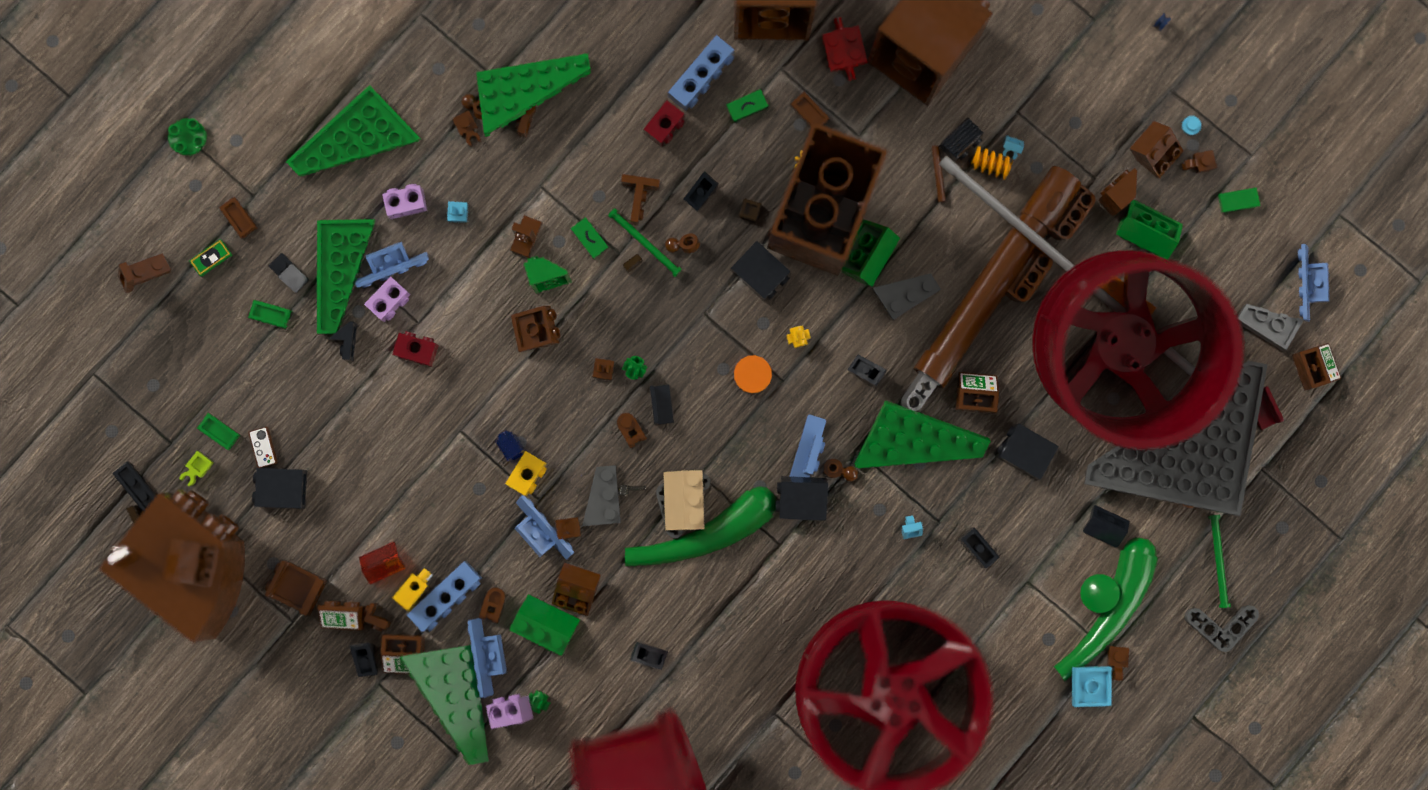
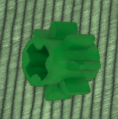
[622,356,647,380]
[528,690,551,714]

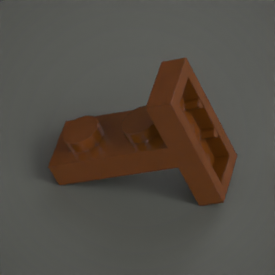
[621,174,660,226]
[510,215,542,258]
[118,253,171,293]

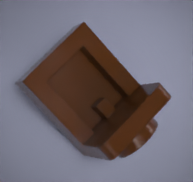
[555,517,581,539]
[363,602,391,631]

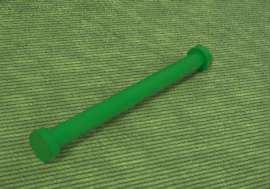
[608,208,682,277]
[1208,515,1231,608]

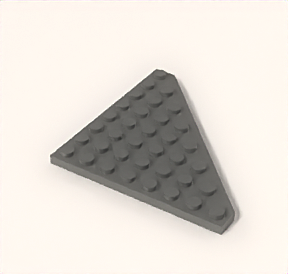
[1084,361,1268,516]

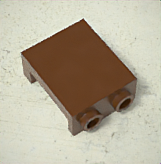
[265,560,328,616]

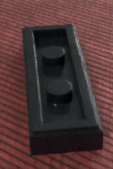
[112,461,157,512]

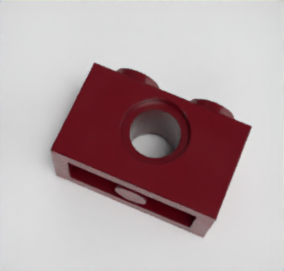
[643,100,685,147]
[392,331,439,367]

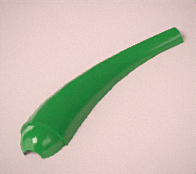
[625,486,777,566]
[1053,537,1159,682]

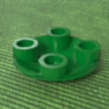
[168,118,207,156]
[1080,574,1120,613]

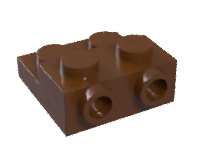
[511,305,561,352]

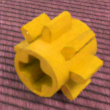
[787,325,811,348]

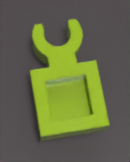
[179,451,214,486]

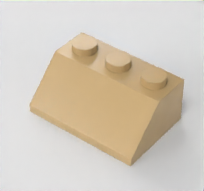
[664,470,704,530]

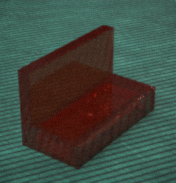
[359,542,406,584]

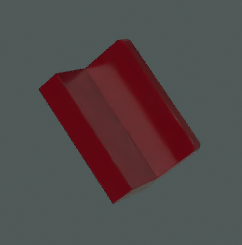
[1257,386,1284,430]

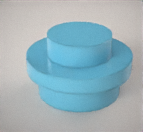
[1182,116,1201,135]

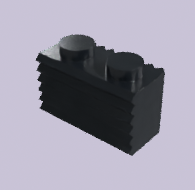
[939,118,984,162]
[958,527,1000,568]

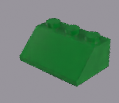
[1116,199,1183,260]
[841,219,900,287]
[524,256,572,293]
[509,594,580,656]

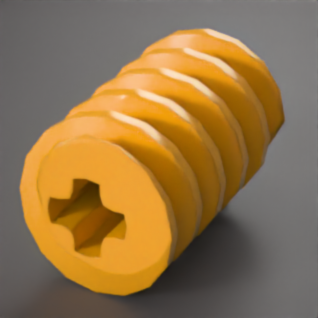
[971,146,1014,180]

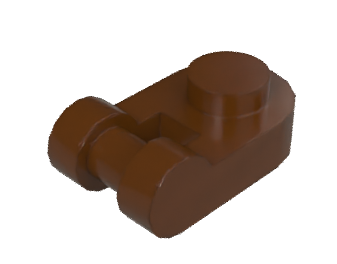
[617,413,647,448]
[479,587,506,624]

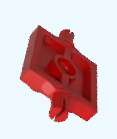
[822,17,867,81]

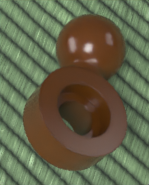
[461,94,482,120]
[665,233,700,253]
[824,459,859,482]

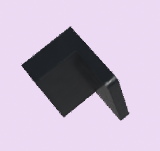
[650,385,674,425]
[1083,505,1130,548]

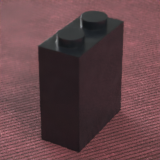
[731,241,791,302]
[997,423,1059,480]
[252,468,307,509]
[776,476,828,521]

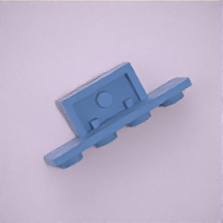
[356,241,429,288]
[1298,244,1329,322]
[790,415,826,477]
[514,495,574,560]
[468,618,507,698]

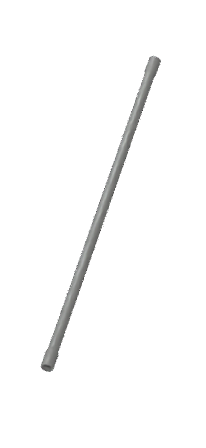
[939,156,1195,376]

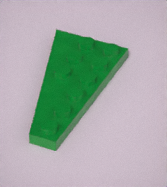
[317,219,376,335]

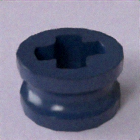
[1153,13,1171,31]

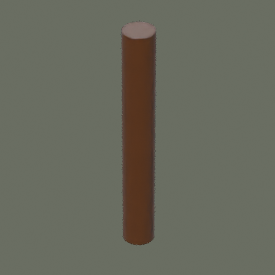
[931,145,946,203]

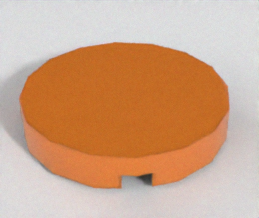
[734,355,772,393]

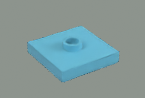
[1072,666,1112,707]

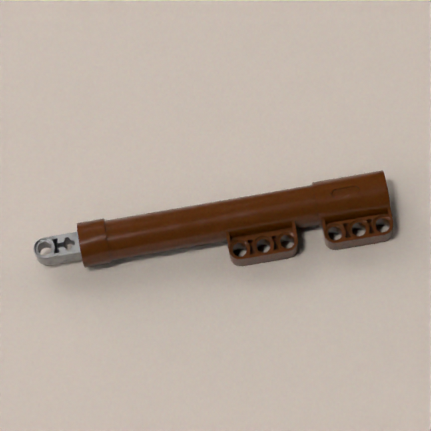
[901,166,1095,411]

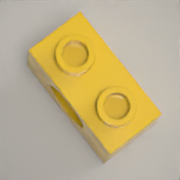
[505,451,547,496]

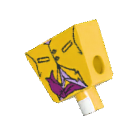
[393,568,433,612]

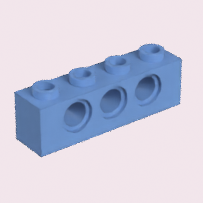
[668,35,734,111]
[407,561,482,632]

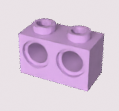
[382,184,428,219]
[364,276,410,322]
[486,694,534,729]

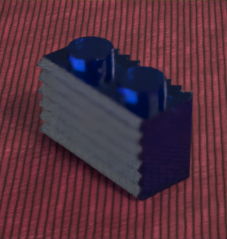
[495,430,526,463]

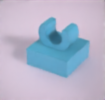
[1003,136,1024,160]
[447,202,468,223]
[902,515,923,539]

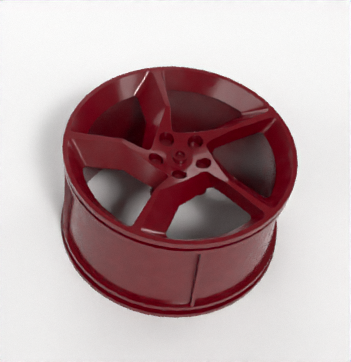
[1032,250,1243,449]
[795,600,993,790]
[571,707,707,790]

